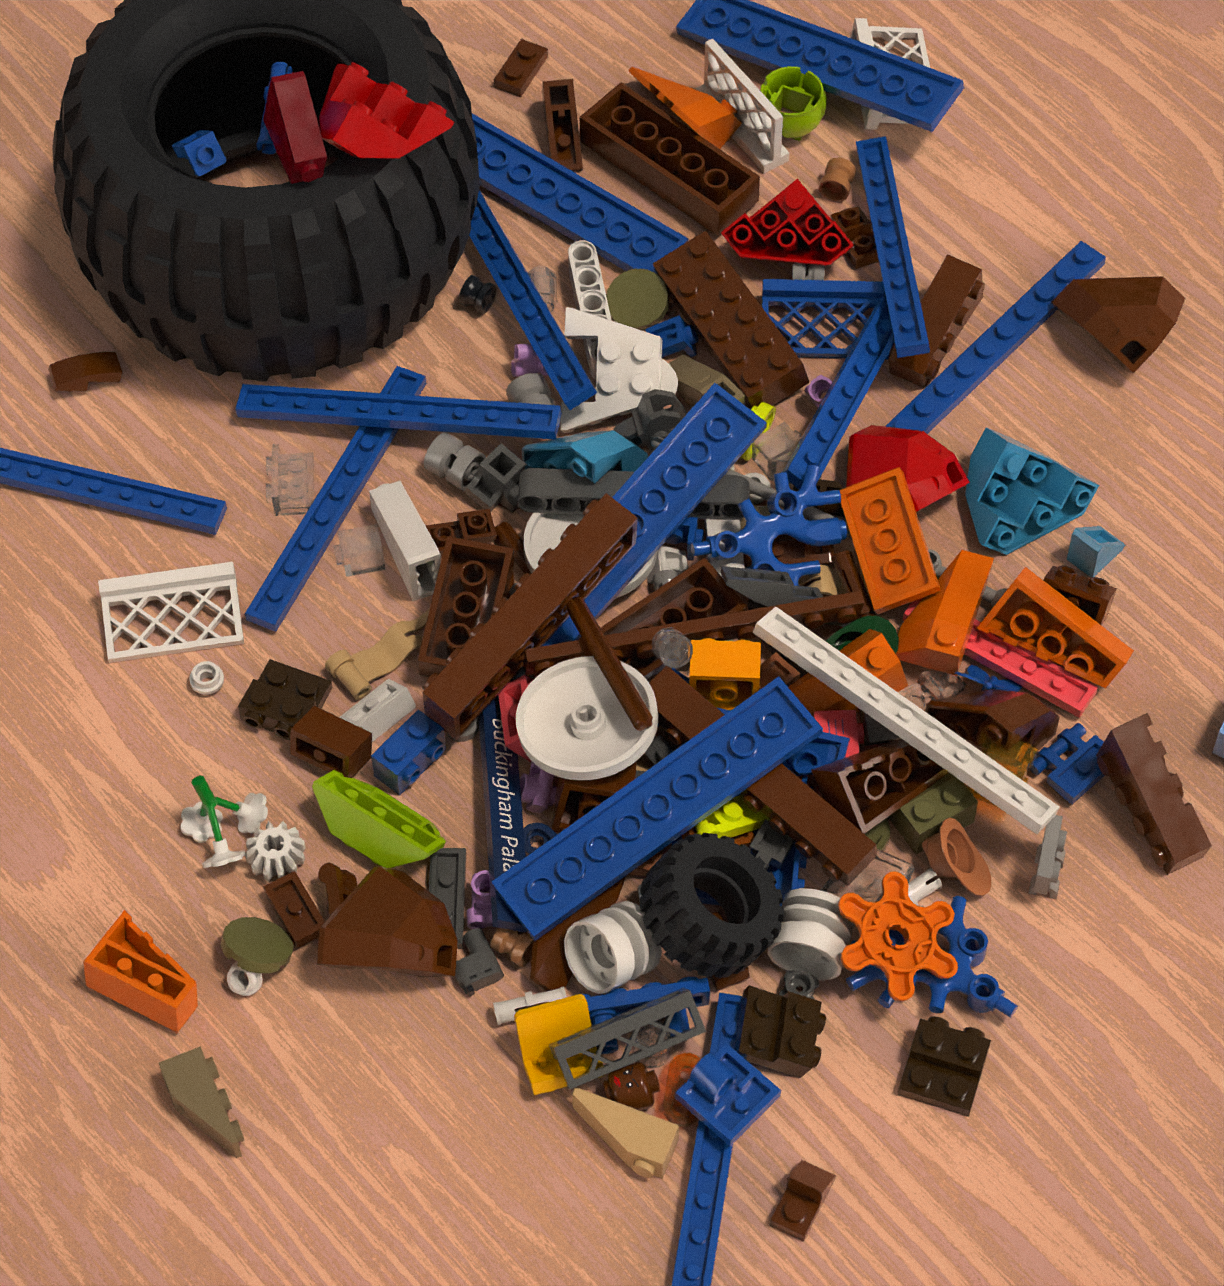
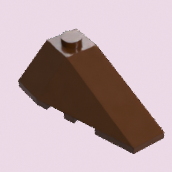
[530,837,627,991]

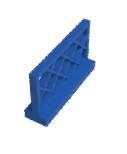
[762,279,890,360]

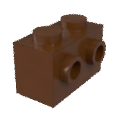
[1044,565,1117,625]
[290,706,372,778]

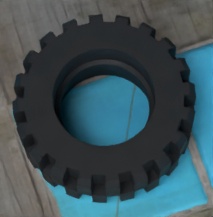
[639,833,784,978]

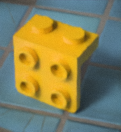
[514,994,605,1095]

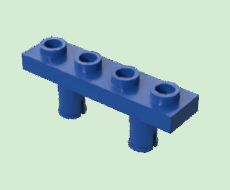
[582,976,710,1054]

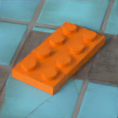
[839,467,941,614]

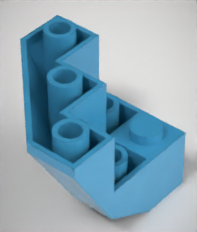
[965,427,1099,555]
[522,430,648,483]

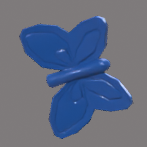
[954,665,1022,692]

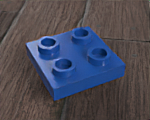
[675,1043,781,1146]

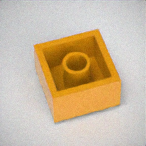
[689,638,761,711]

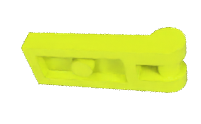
[694,795,770,838]

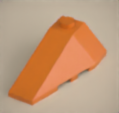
[628,67,742,149]
[896,550,994,676]
[788,629,908,717]

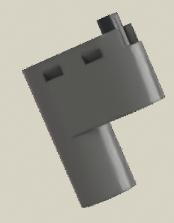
[455,928,504,996]

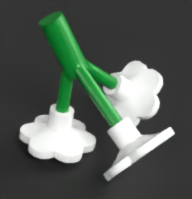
[180,775,268,868]

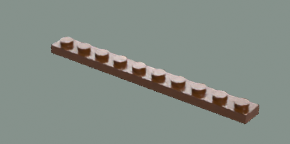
[523,590,865,676]

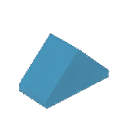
[1067,526,1126,577]

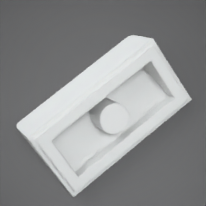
[339,679,416,742]

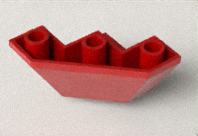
[319,62,454,159]
[721,178,854,266]
[846,425,970,512]

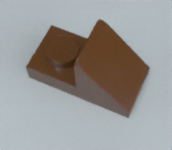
[770,1160,836,1242]

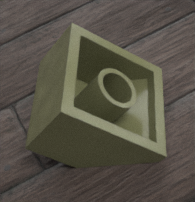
[888,773,978,855]

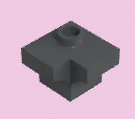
[465,444,526,513]

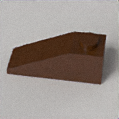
[541,79,583,171]

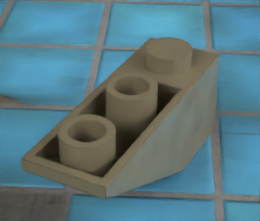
[669,355,745,408]
[159,1046,245,1158]

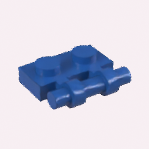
[1029,723,1105,805]

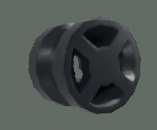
[459,275,497,314]

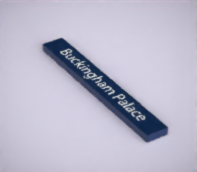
[478,695,527,933]

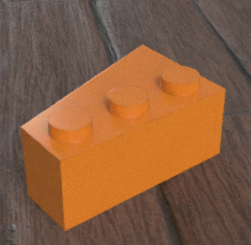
[83,910,198,1033]

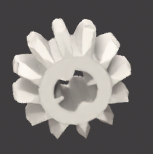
[245,821,306,882]

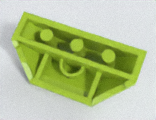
[312,770,446,868]

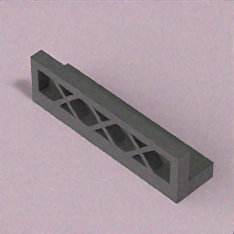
[548,987,706,1089]

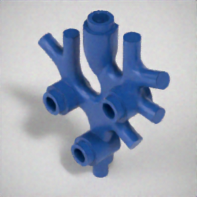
[691,465,847,586]
[846,896,1018,1018]

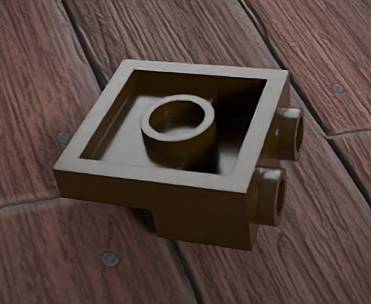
[238,659,333,740]
[734,985,826,1078]
[898,1016,991,1117]

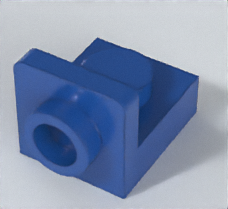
[171,130,226,176]
[645,315,699,358]
[665,517,704,560]

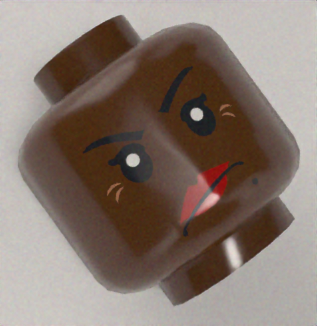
[603,1061,660,1111]

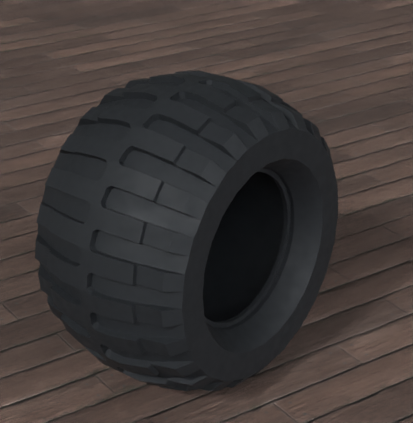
[52,0,480,382]

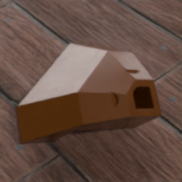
[1050,276,1186,373]
[925,689,1060,760]
[317,866,458,977]

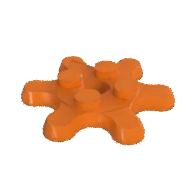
[838,871,958,1001]

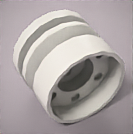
[768,888,855,981]
[564,901,662,994]

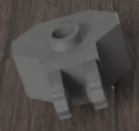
[614,389,686,451]

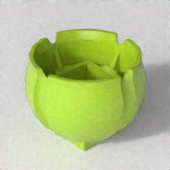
[760,66,826,141]

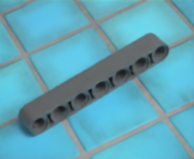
[517,468,749,520]

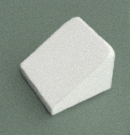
[647,545,688,584]

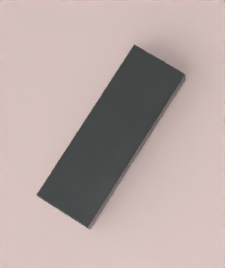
[429,848,467,949]

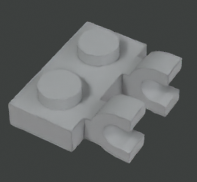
[1029,815,1067,899]

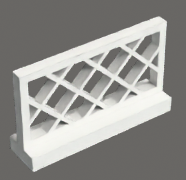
[849,18,930,130]
[695,38,789,174]
[98,562,244,663]

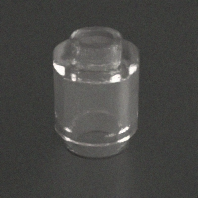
[528,266,558,313]

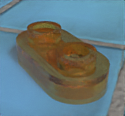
[663,1053,701,1127]

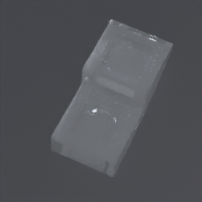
[898,669,967,711]

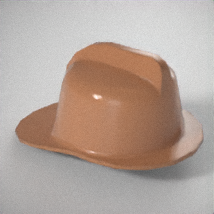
[922,818,992,896]

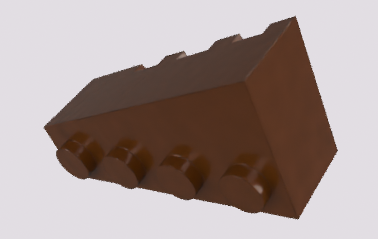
[811,738,949,834]

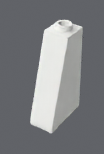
[369,481,441,601]

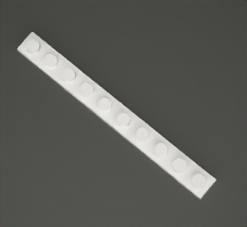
[753,607,1060,834]

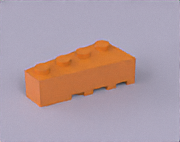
[976,567,1134,689]

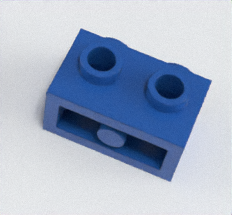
[371,709,446,796]

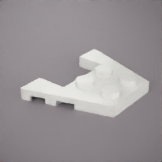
[560,307,662,433]

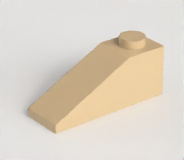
[572,1087,679,1179]

